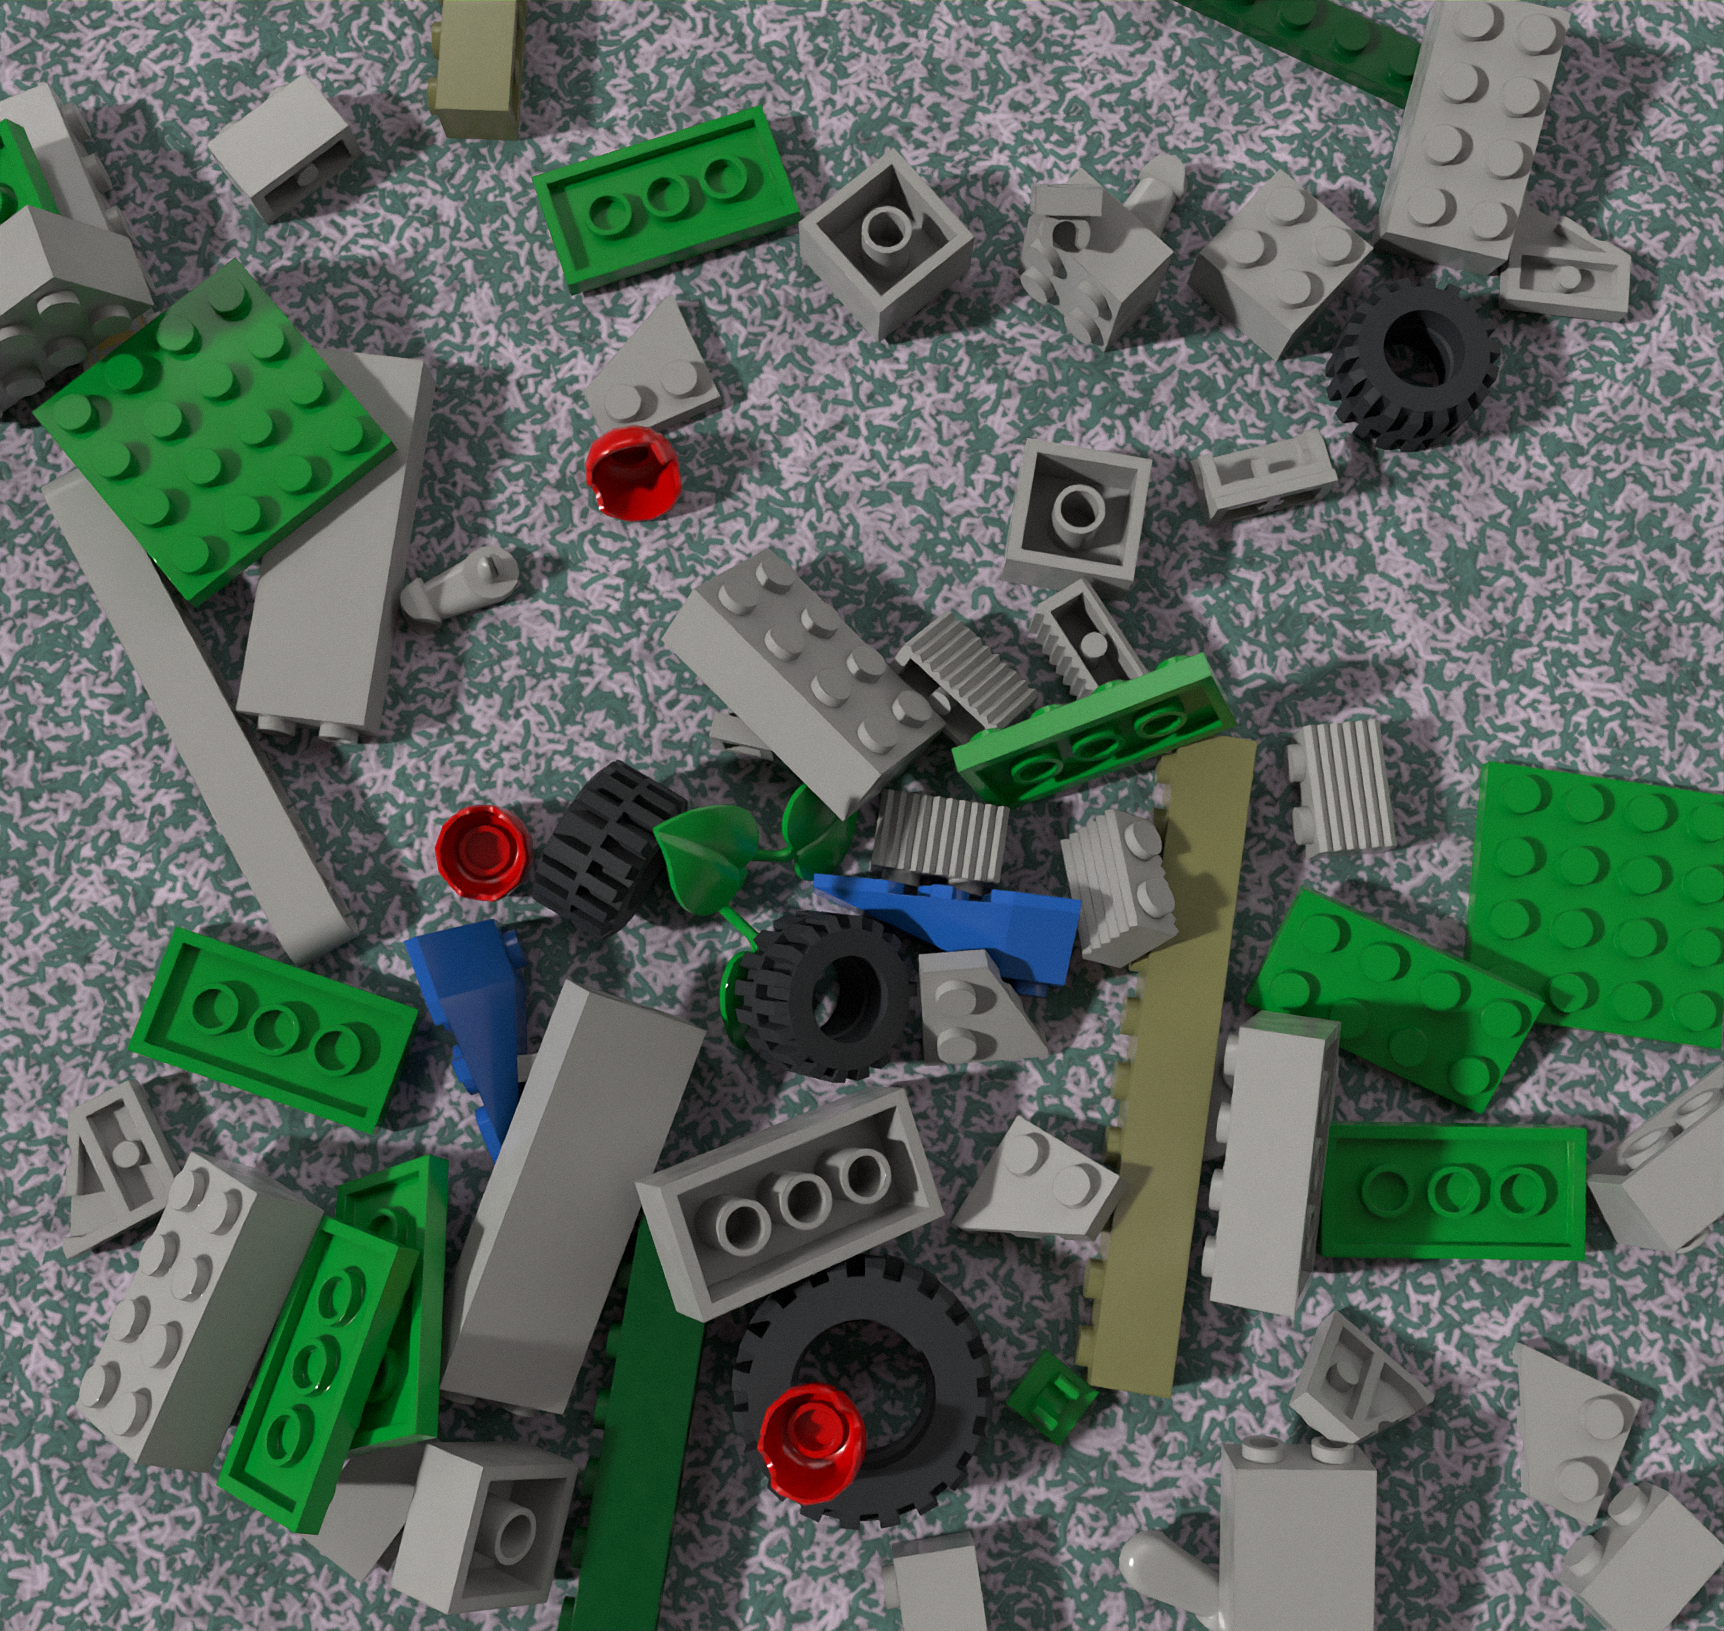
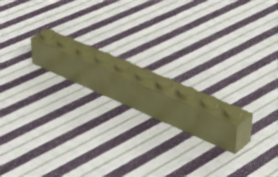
[1074,734,1257,1399]

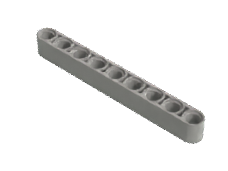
[41,468,360,968]

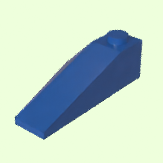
[813,874,1082,999]
[404,919,529,1165]

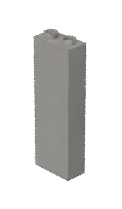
[236,347,436,745]
[439,979,706,1417]
[1218,1435,1377,1631]

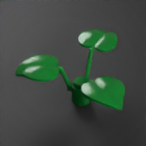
[653,783,858,1051]

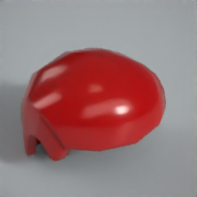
[584,425,682,522]
[434,804,534,902]
[757,1381,867,1506]

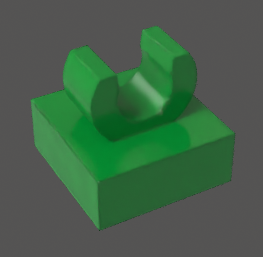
[1004,1347,1099,1447]

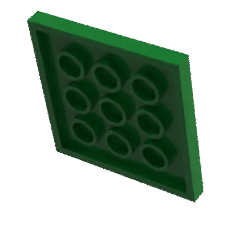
[32,257,398,608]
[1463,761,1724,1050]

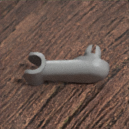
[1123,154,1188,238]
[400,546,519,636]
[1119,1529,1219,1631]

